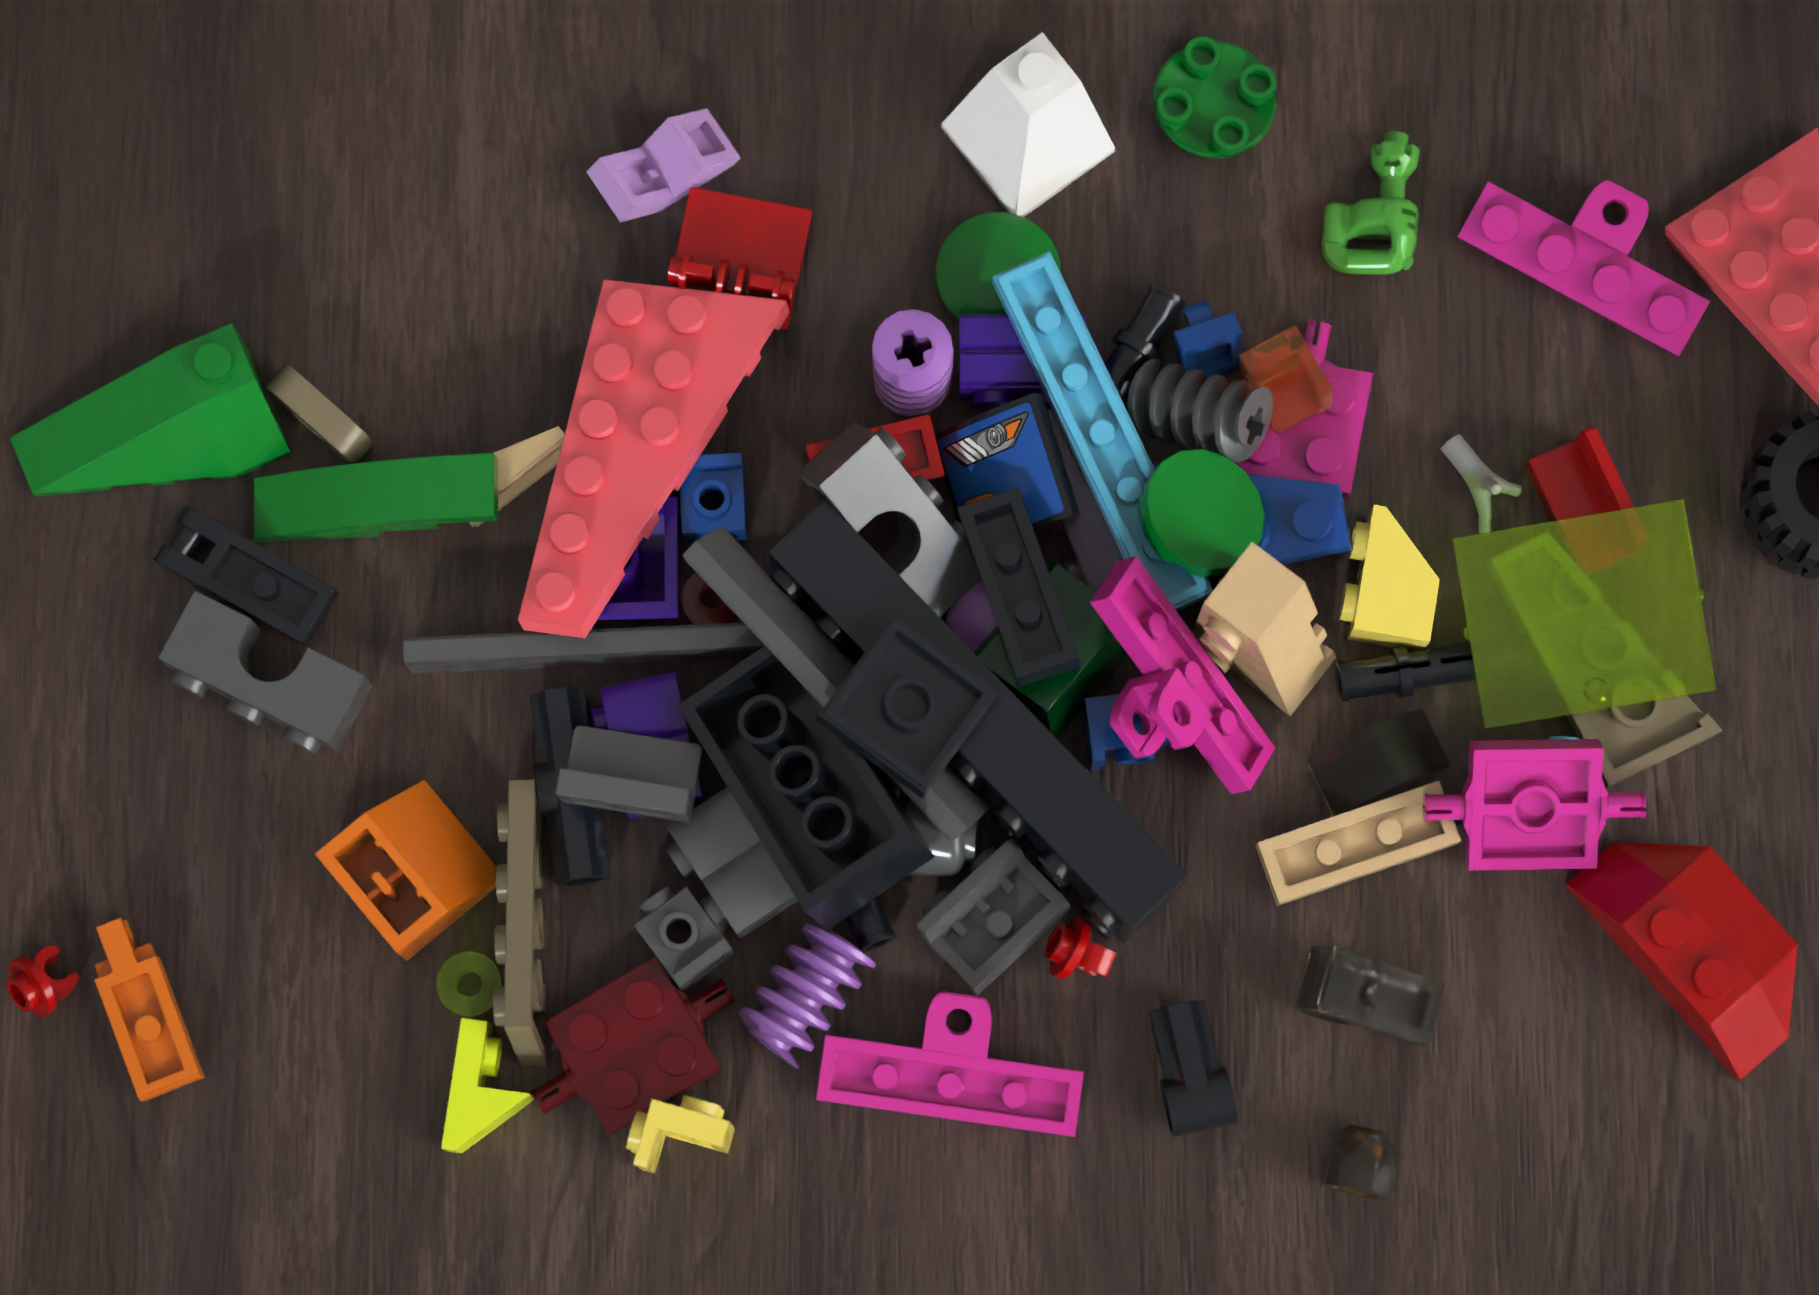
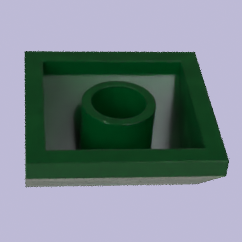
[974,562,1128,739]

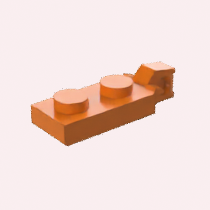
[94,918,205,1102]

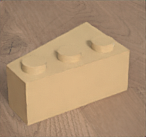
[1192,542,1336,716]

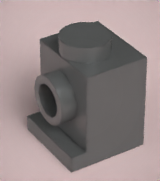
[634,886,735,992]

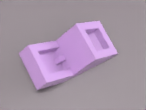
[587,108,741,222]

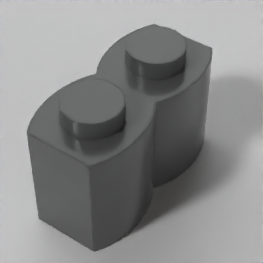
[664,787,798,939]

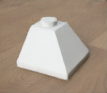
[941,32,1115,217]

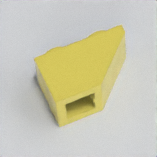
[1339,505,1440,651]

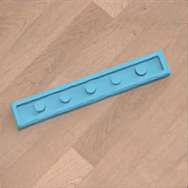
[992,251,1213,611]

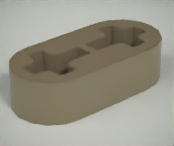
[265,364,374,464]

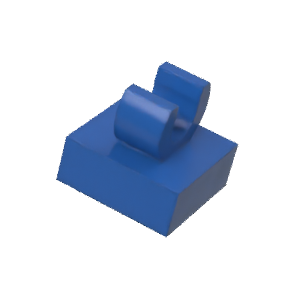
[1174,300,1245,378]

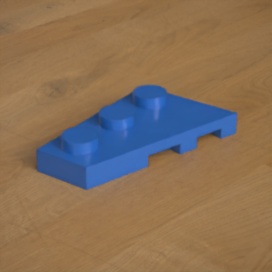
[1153,464,1353,580]

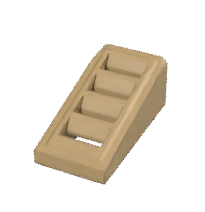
[469,426,565,527]

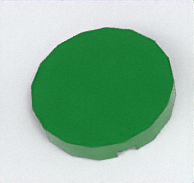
[1138,449,1265,577]

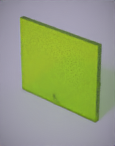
[1452,499,1716,729]

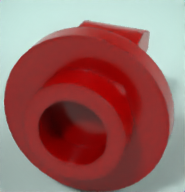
[1045,916,1117,980]
[6,945,80,1017]

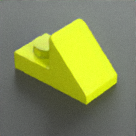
[441,1018,534,1154]

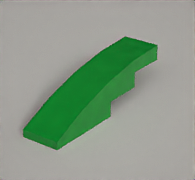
[254,453,498,542]

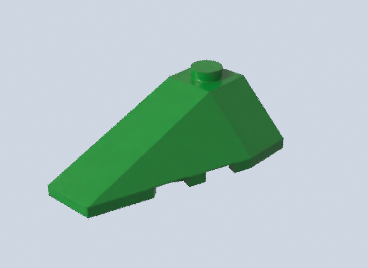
[10,323,292,497]

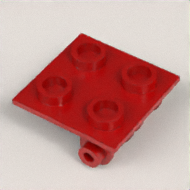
[667,187,813,330]

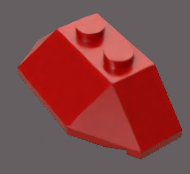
[1565,842,1798,1081]

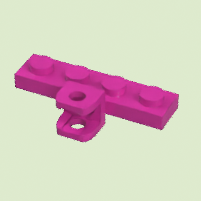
[1457,181,1710,357]
[1090,556,1276,795]
[816,991,1084,1137]

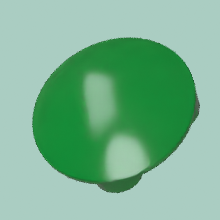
[1153,36,1277,158]
[936,212,1061,324]

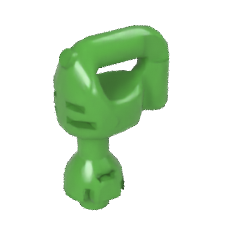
[1322,131,1420,275]

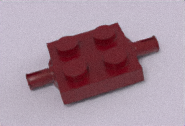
[531,956,735,1136]

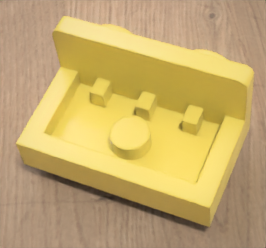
[626,1096,735,1173]

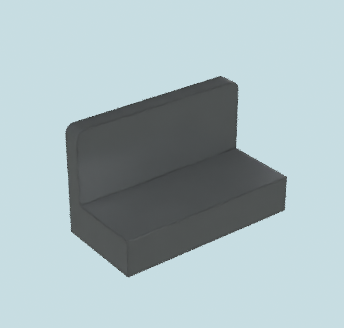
[556,726,703,823]

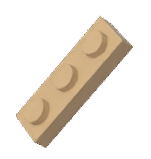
[1255,781,1461,906]

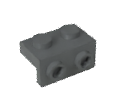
[917,838,1072,996]

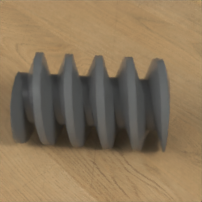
[1127,358,1274,463]

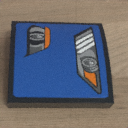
[935,393,1081,532]

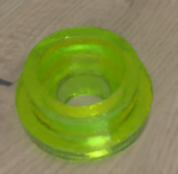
[436,951,502,1017]

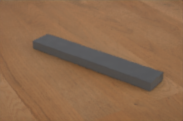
[682,526,990,842]
[403,622,765,674]

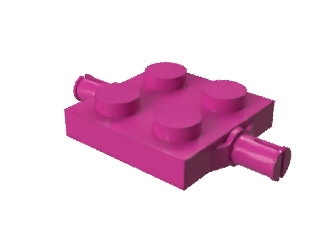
[1234,320,1373,500]
[1422,739,1646,871]

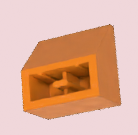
[315,780,497,961]

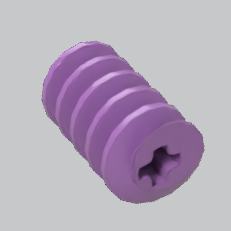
[872,309,954,418]
[738,924,876,1070]

